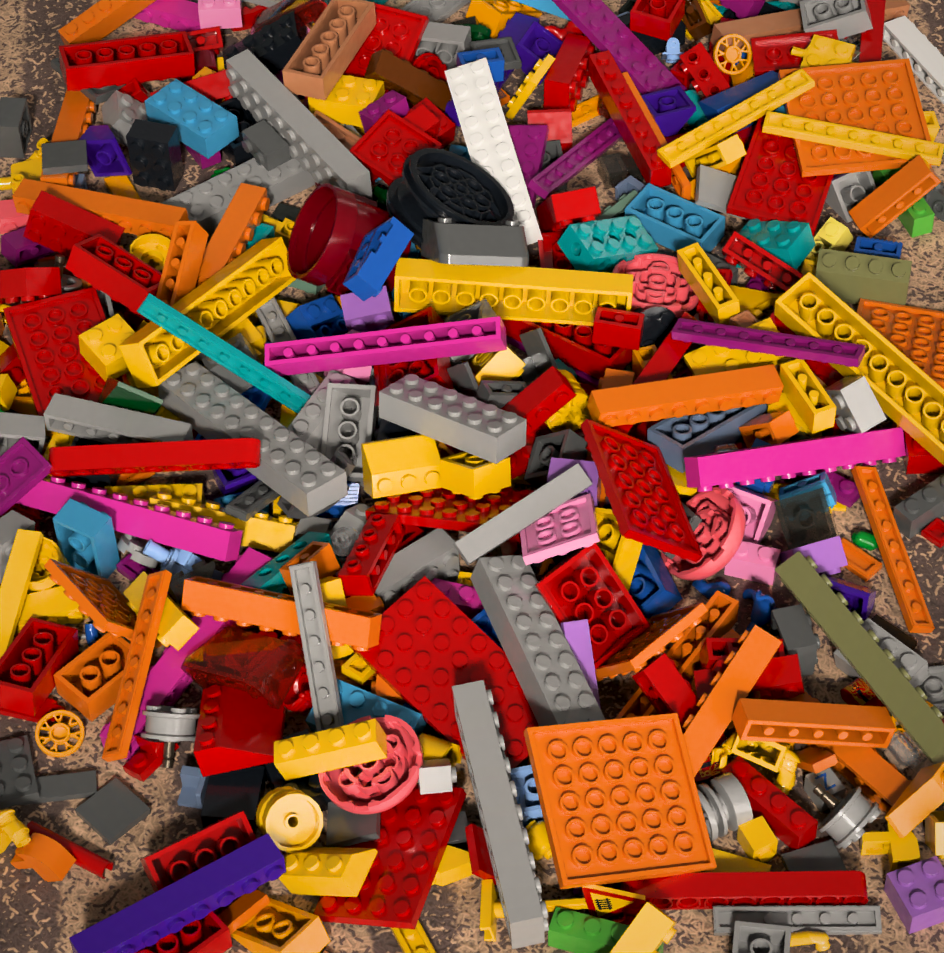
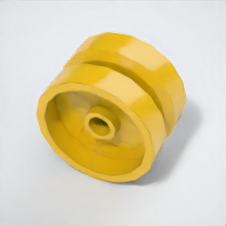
[256,786,323,853]

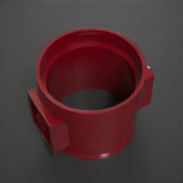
[287,183,411,296]

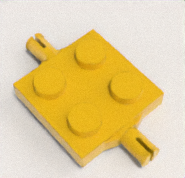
[791,34,856,68]

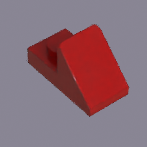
[123,734,179,782]

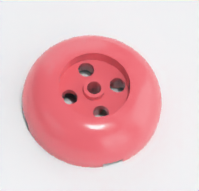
[612,253,699,318]
[661,487,746,581]
[318,715,423,815]

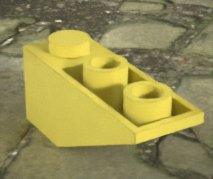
[797,216,854,273]

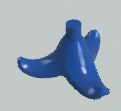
[742,589,779,632]

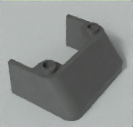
[421,217,529,267]
[447,327,558,397]

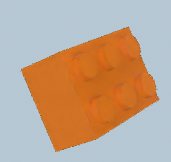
[53,632,130,722]

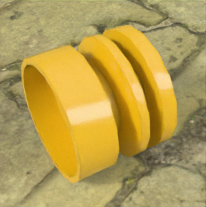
[129,234,171,273]
[545,369,591,432]
[27,537,71,594]

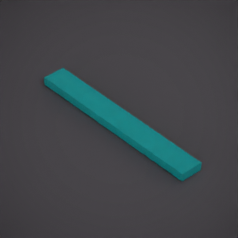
[137,293,311,414]

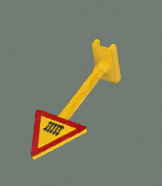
[479,879,645,941]

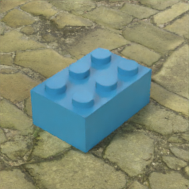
[53,498,120,579]

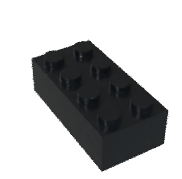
[223,11,308,74]

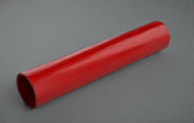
[27,821,113,879]

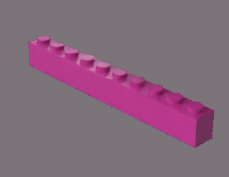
[265,316,507,376]
[684,427,906,492]
[16,476,243,562]
[99,547,273,761]

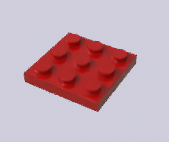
[349,109,442,184]

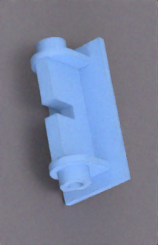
[661,38,684,63]

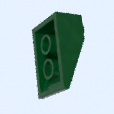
[97,376,164,415]

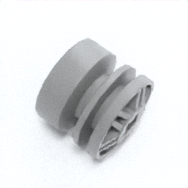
[697,772,753,842]

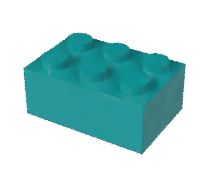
[736,219,815,270]

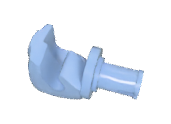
[142,540,206,587]

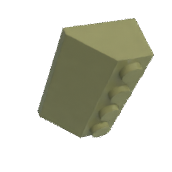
[815,248,912,306]

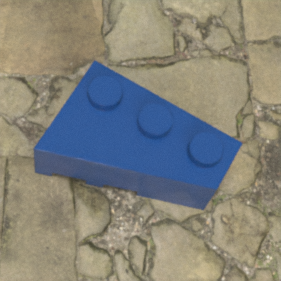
[343,216,414,301]

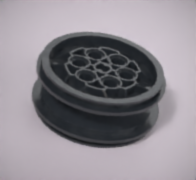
[386,148,514,248]

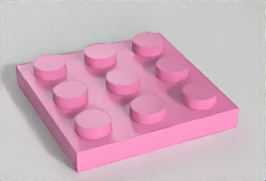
[520,493,600,565]

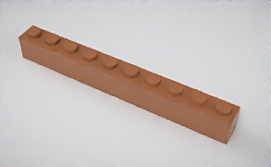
[710,0,910,56]

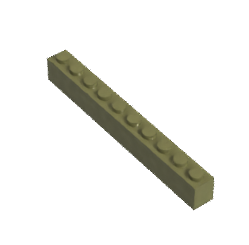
[774,551,944,765]

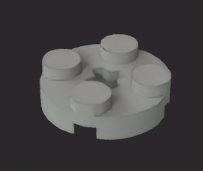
[117,534,162,568]

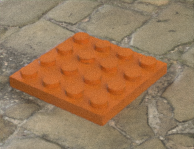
[44,558,163,648]
[595,602,708,682]

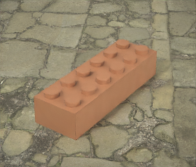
[282,0,377,100]

